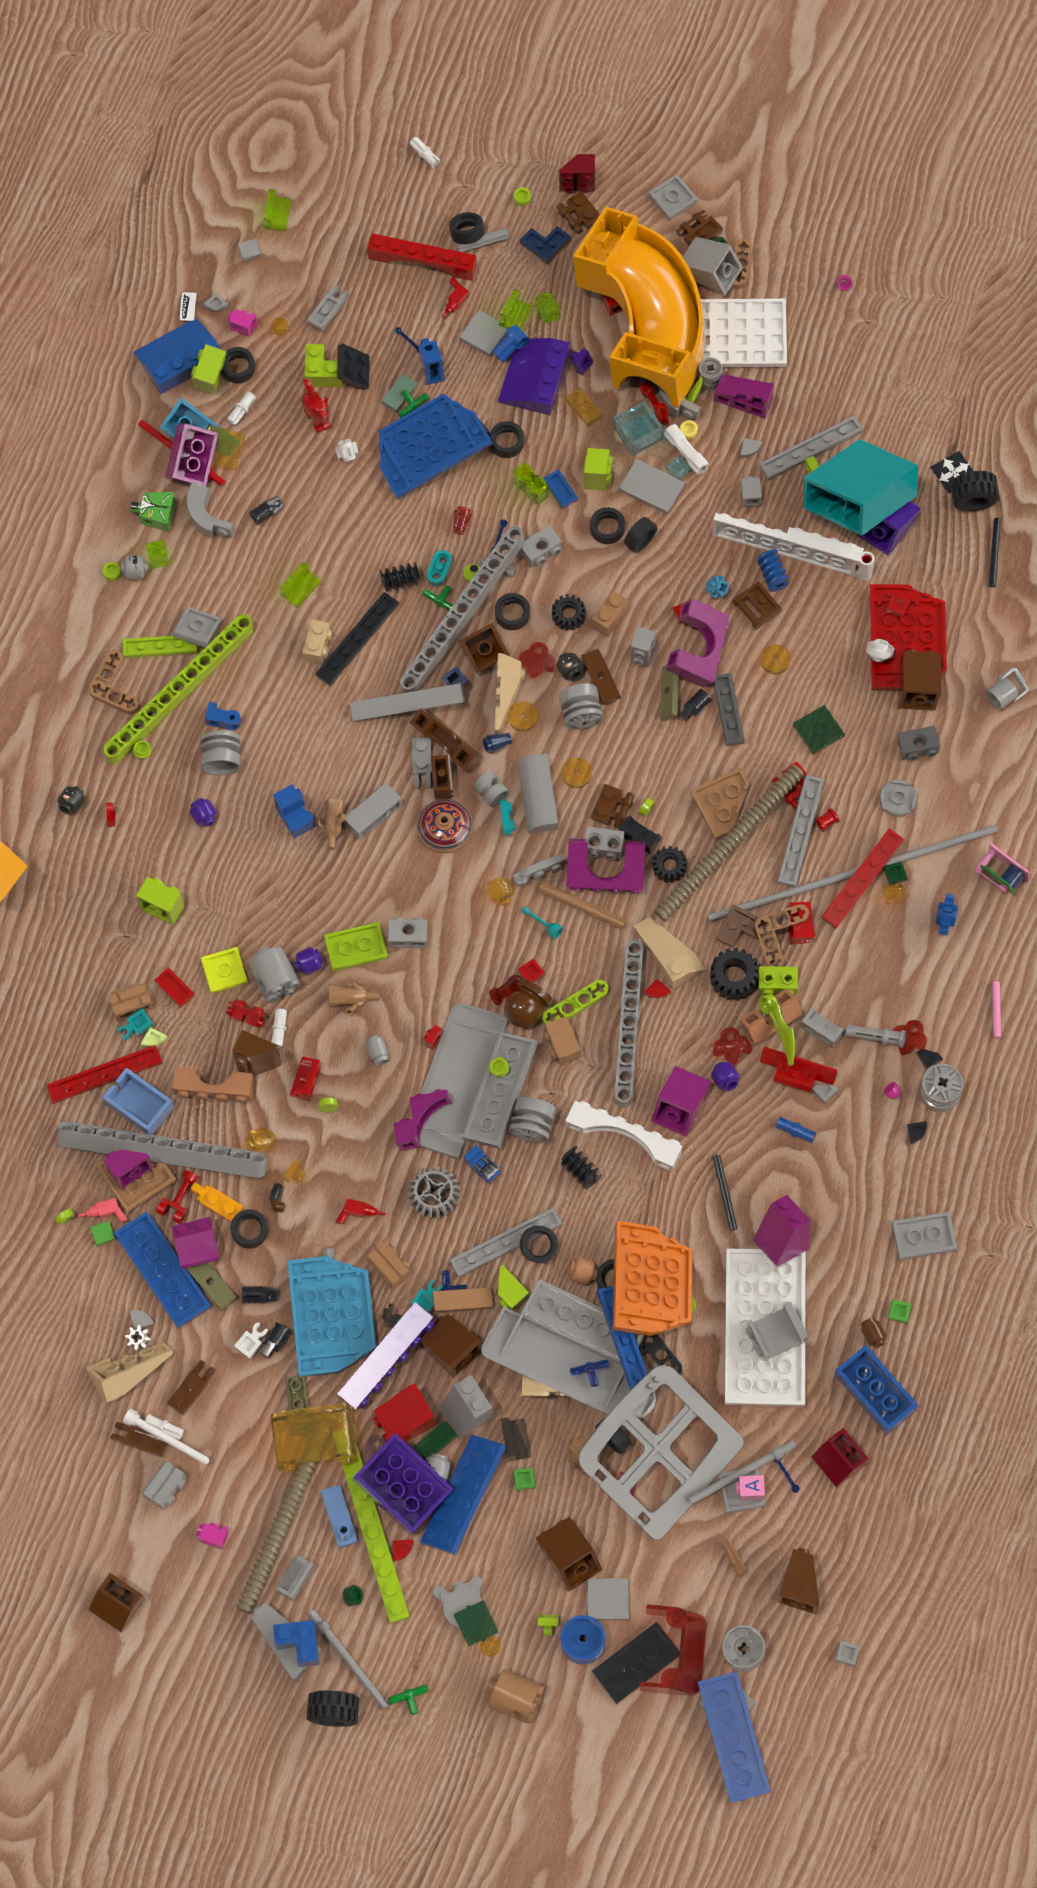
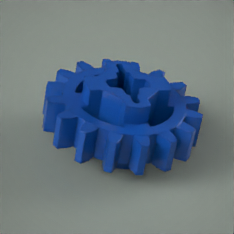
[935,893,958,935]

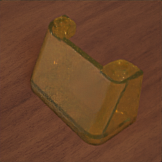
[271,1404,358,1473]

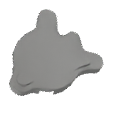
[433,1576,484,1636]

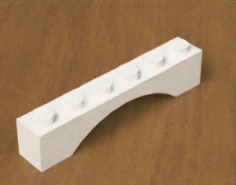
[565,1101,682,1172]

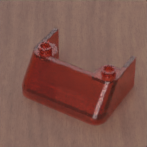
[639,1604,706,1696]

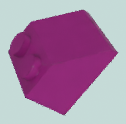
[103,1149,153,1190]
[172,1217,220,1269]

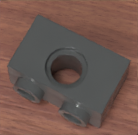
[897,726,940,761]

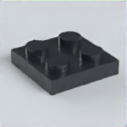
[337,343,369,390]

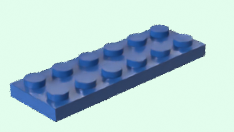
[114,1211,211,1329]
[420,1434,506,1555]
[697,1671,771,1803]

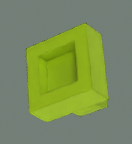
[538,1614,559,1636]

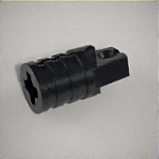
[249,496,284,525]
[680,689,712,721]
[242,1286,278,1304]
[261,1322,291,1359]

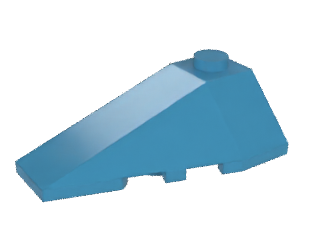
[159,398,240,456]

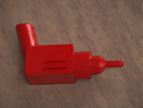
[442,277,469,318]
[335,1198,385,1224]

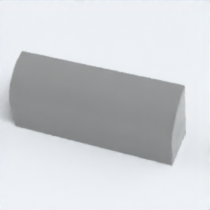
[517,753,558,834]

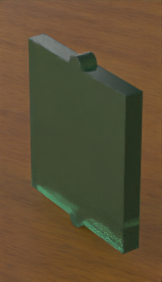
[453,1600,499,1647]

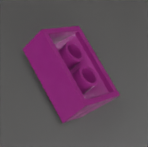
[165,424,218,486]

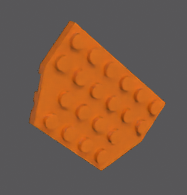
[613,1220,693,1336]

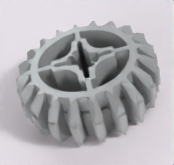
[408,1166,460,1219]

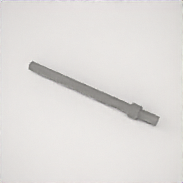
[688,1440,797,1504]
[308,1609,389,1710]

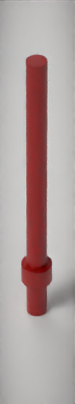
[138,420,226,487]

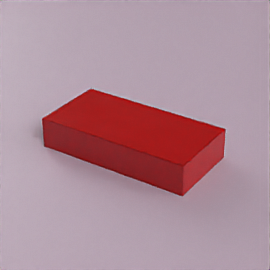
[154,967,195,1008]

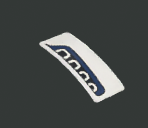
[180,292,197,321]

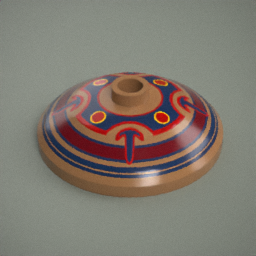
[416,799,473,853]

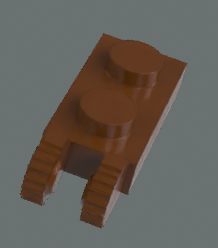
[167,1360,215,1416]
[110,1422,167,1457]

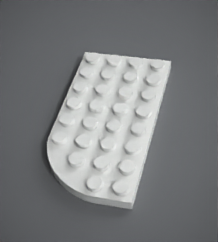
[700,299,787,367]

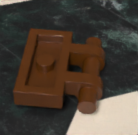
[557,191,600,234]
[676,210,723,246]
[591,784,634,829]

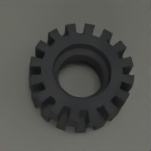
[552,594,585,631]
[652,846,687,883]

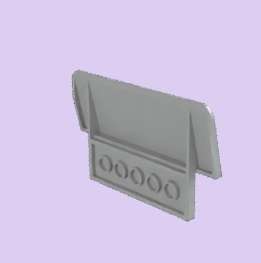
[411,1003,538,1160]
[481,1279,644,1415]

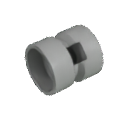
[698,357,723,391]
[474,771,509,807]

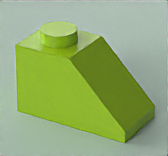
[498,1265,529,1311]

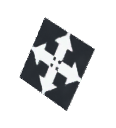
[930,451,973,494]

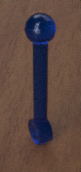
[395,327,419,354]
[491,519,507,552]
[774,1458,800,1493]

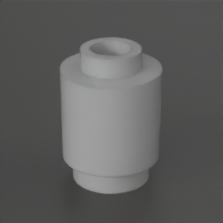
[365,1035,389,1066]

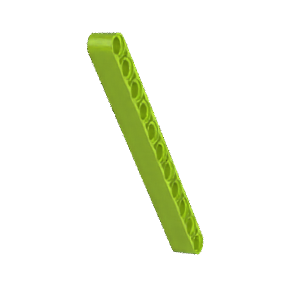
[103,614,253,764]

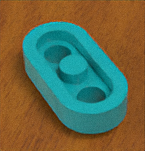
[427,550,452,586]
[500,799,515,836]

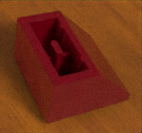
[559,154,595,193]
[811,1428,869,1488]

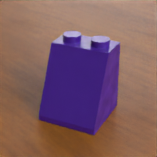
[858,501,921,555]

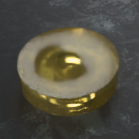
[760,644,791,675]
[508,701,538,732]
[562,758,592,789]

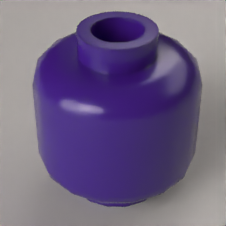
[189,798,217,827]
[294,947,324,975]
[711,1062,740,1091]

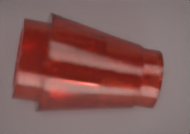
[453,506,472,535]

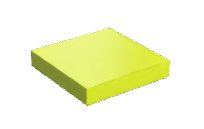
[201,947,248,994]

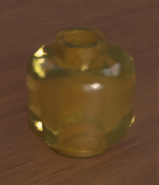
[486,876,514,906]
[245,1127,276,1153]

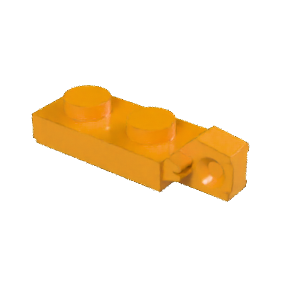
[191,1183,244,1222]

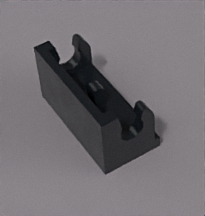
[619,815,662,854]

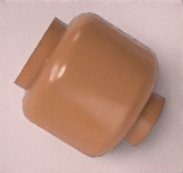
[567,1257,598,1285]

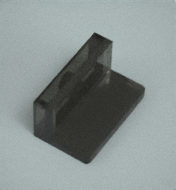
[501,1418,531,1462]

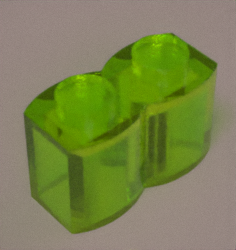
[513,463,548,505]

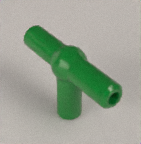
[398,389,429,418]
[422,585,453,611]
[388,1685,429,1715]

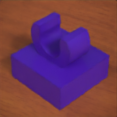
[569,349,593,375]

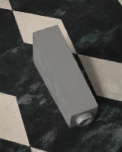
[252,1602,322,1683]

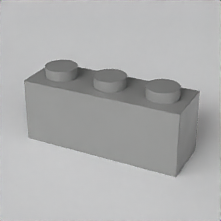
[344,783,402,840]

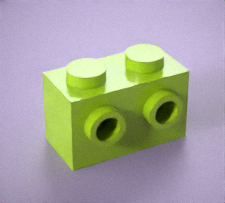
[758,966,798,995]

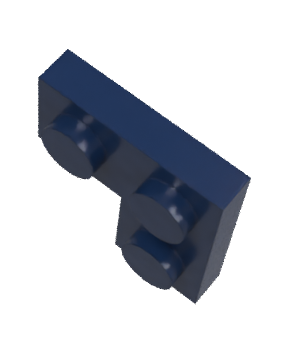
[520,226,571,264]

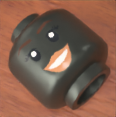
[556,653,584,681]
[57,786,85,815]

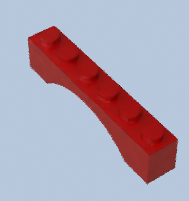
[367,233,477,281]

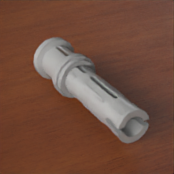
[846,1024,906,1048]

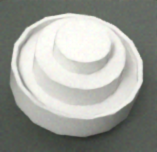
[866,639,894,662]

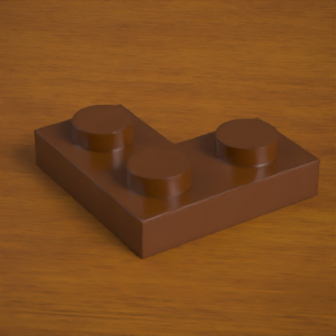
[715,904,767,948]

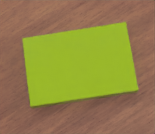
[324,922,388,972]

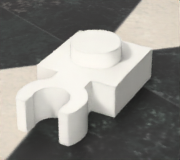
[234,1322,268,1359]

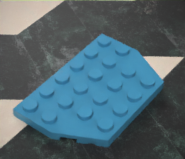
[287,1256,376,1377]

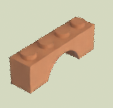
[172,1067,254,1103]

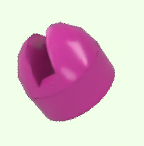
[838,274,853,290]
[884,1082,901,1099]

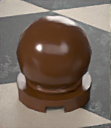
[504,978,552,1028]

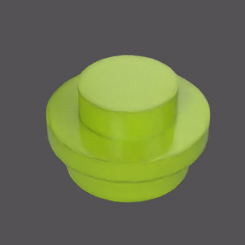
[133,741,152,759]

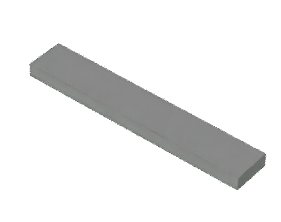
[759,416,863,481]
[350,683,464,721]
[777,775,824,887]
[449,1207,563,1278]

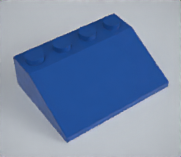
[134,318,221,395]

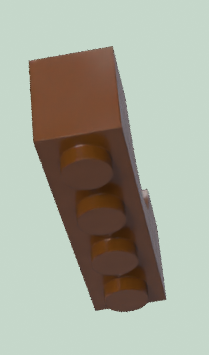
[409,708,483,771]

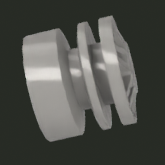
[559,684,603,730]
[200,730,240,775]
[920,1064,963,1112]
[509,1097,556,1143]
[722,1625,766,1672]

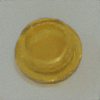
[271,317,289,335]
[480,1636,501,1657]

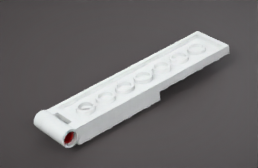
[712,513,874,581]

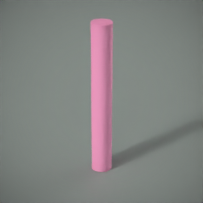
[992,981,1001,1039]

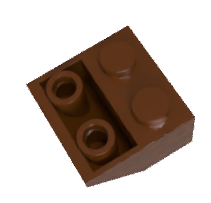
[88,1573,145,1633]

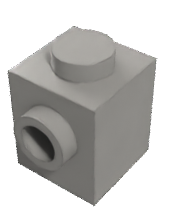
[741,476,762,507]

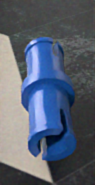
[776,1117,816,1143]

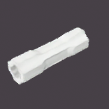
[663,424,710,475]

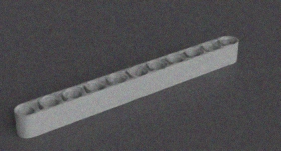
[400,526,525,693]
[57,1121,267,1178]

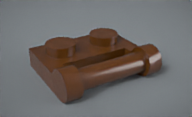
[732,581,781,630]

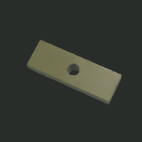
[660,665,679,721]
[186,1263,236,1311]
[285,1376,312,1437]

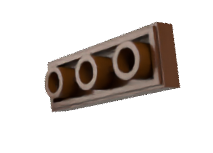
[581,649,621,705]

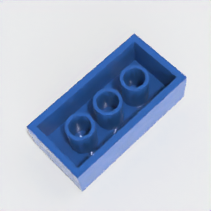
[834,1345,918,1436]

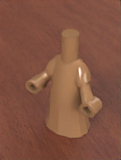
[314,798,346,850]
[328,977,379,1016]

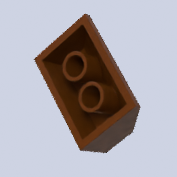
[232,1030,282,1076]

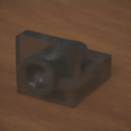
[382,1303,403,1329]

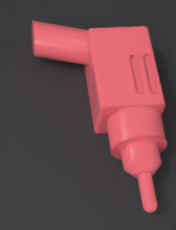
[78,1198,128,1223]

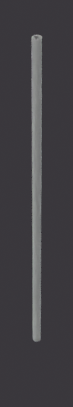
[707,825,998,922]

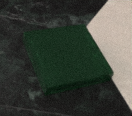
[793,705,845,755]

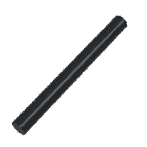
[989,517,1001,588]
[712,1154,737,1231]

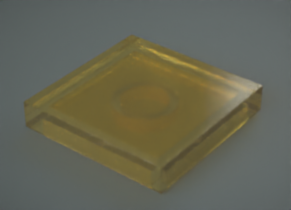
[208,425,246,470]

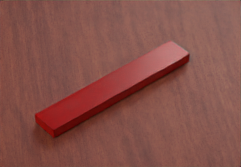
[821,828,904,929]
[46,1045,163,1104]

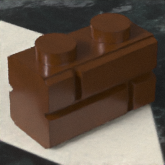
[431,755,453,799]

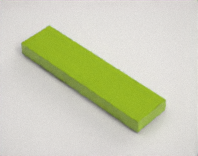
[122,636,198,658]

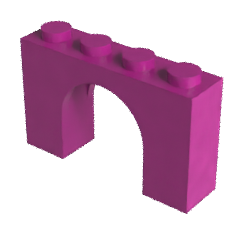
[666,598,729,687]
[566,838,645,893]

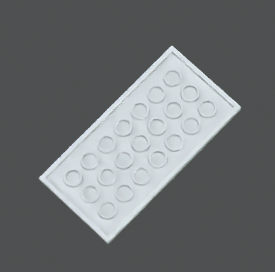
[725,1249,806,1407]

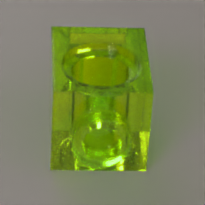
[535,292,560,324]
[146,539,170,569]

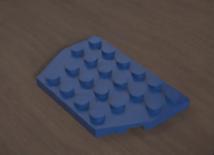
[379,394,493,499]

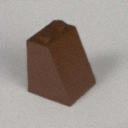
[898,650,941,711]
[420,1313,481,1378]
[536,1516,602,1592]
[778,1548,819,1615]

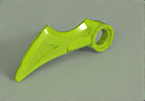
[759,994,795,1066]

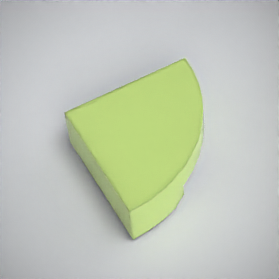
[141,1028,167,1048]

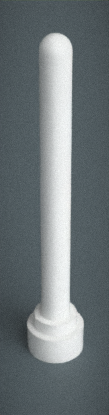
[123,1409,209,1464]

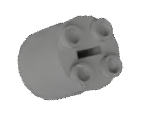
[248,947,300,1003]

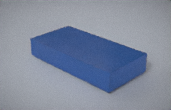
[543,469,578,509]

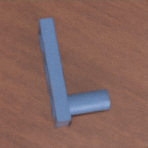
[321,1485,358,1549]

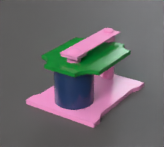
[974,843,1030,895]

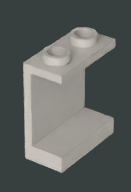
[746,1301,808,1361]

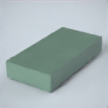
[381,374,418,413]

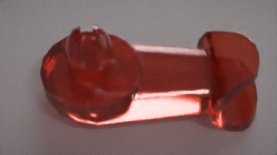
[489,975,523,1005]

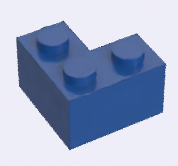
[273,784,314,839]
[273,1620,319,1667]

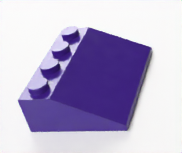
[498,338,570,416]
[352,1433,453,1535]

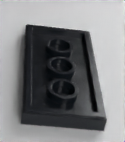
[592,1622,681,1705]

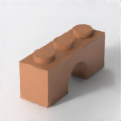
[739,989,803,1044]

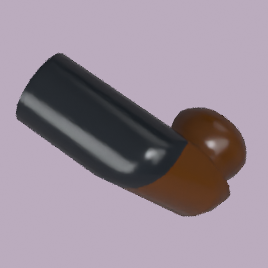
[270,1183,285,1213]

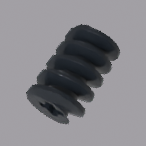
[379,562,419,592]
[561,1145,602,1189]

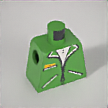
[130,492,175,532]

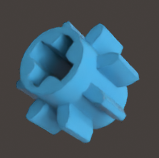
[706,575,729,598]

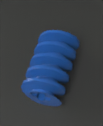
[757,549,789,592]

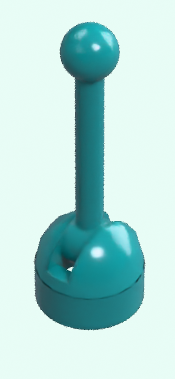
[522,907,563,940]

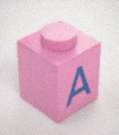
[735,1475,765,1500]

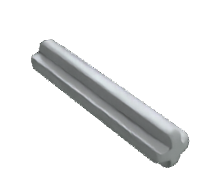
[457,228,509,252]

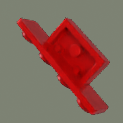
[760,1047,838,1092]

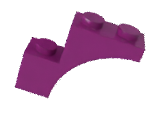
[394,1089,453,1151]

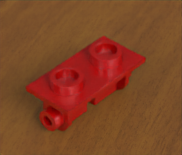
[226,999,268,1028]

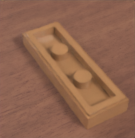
[432,1287,493,1312]

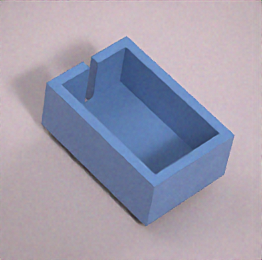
[102,1068,174,1135]

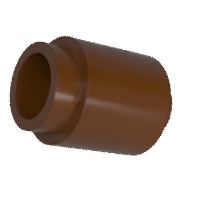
[861,1317,887,1348]

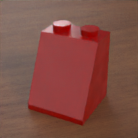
[372,1383,435,1443]

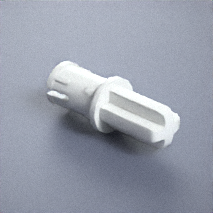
[410,137,440,168]
[228,391,256,425]
[272,1009,287,1048]
[145,1414,184,1440]

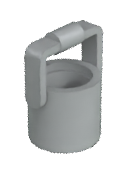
[985,667,1029,710]

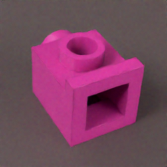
[228,309,258,337]
[197,1522,230,1550]

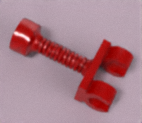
[639,382,670,430]
[156,1170,199,1224]

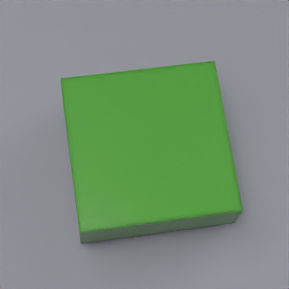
[90,1221,115,1247]
[888,1299,912,1324]
[513,1467,536,1491]

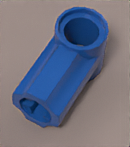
[492,325,529,362]

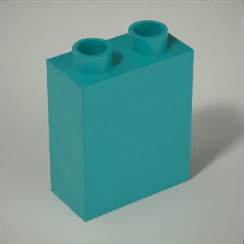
[803,439,918,535]

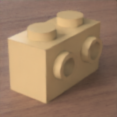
[302,619,333,666]

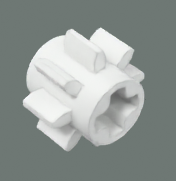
[335,439,358,462]
[125,1325,151,1350]

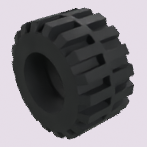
[951,471,999,511]
[710,948,759,1001]
[306,1690,360,1727]

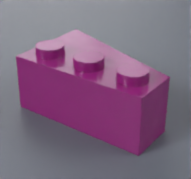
[714,374,774,419]

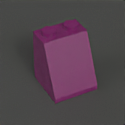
[651,1066,711,1137]
[753,1195,811,1267]

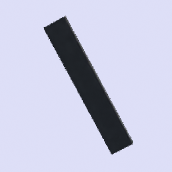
[315,592,399,686]

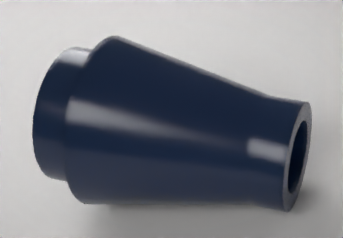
[483,733,512,753]

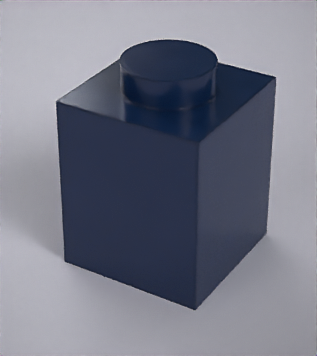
[441,666,469,688]

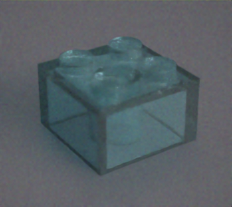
[613,401,664,456]

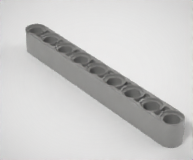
[615,939,643,1108]

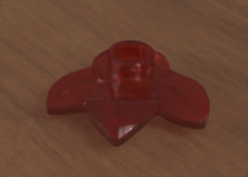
[518,642,555,679]
[892,1020,927,1055]
[713,1027,752,1066]

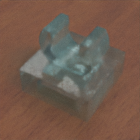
[666,455,692,480]

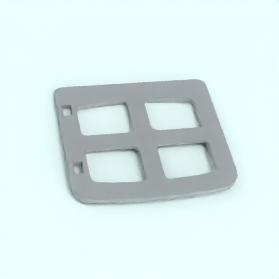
[578,1365,744,1540]

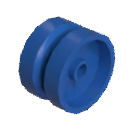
[560,1615,605,1665]

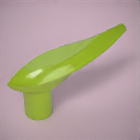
[684,377,703,403]

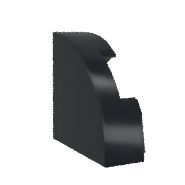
[916,1049,943,1069]
[907,1121,927,1144]

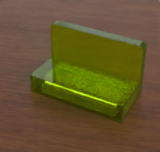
[263,189,291,231]
[499,289,532,329]
[280,562,321,608]

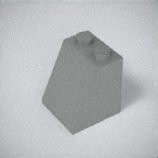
[683,237,743,295]
[439,1375,493,1440]

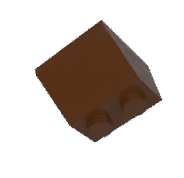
[458,623,510,673]

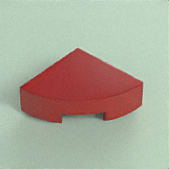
[106,802,115,827]
[644,979,671,998]
[393,1539,413,1562]

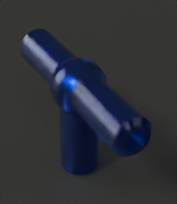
[441,1270,467,1291]
[570,1359,609,1387]

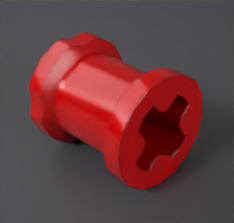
[814,808,840,832]

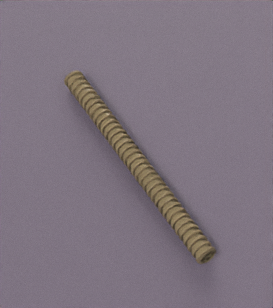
[654,764,804,921]
[236,1408,338,1614]

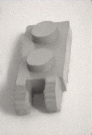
[307,285,349,332]
[412,738,432,788]

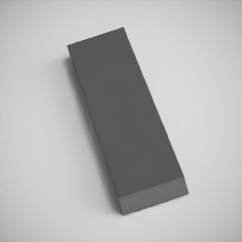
[713,673,745,747]

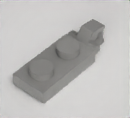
[513,854,564,887]

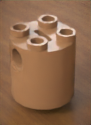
[485,1669,545,1724]

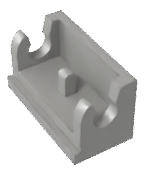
[801,1008,845,1048]
[275,1555,315,1602]

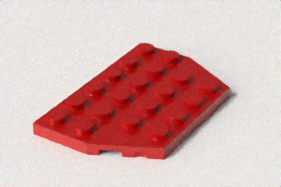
[870,584,947,690]

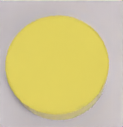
[680,420,698,440]

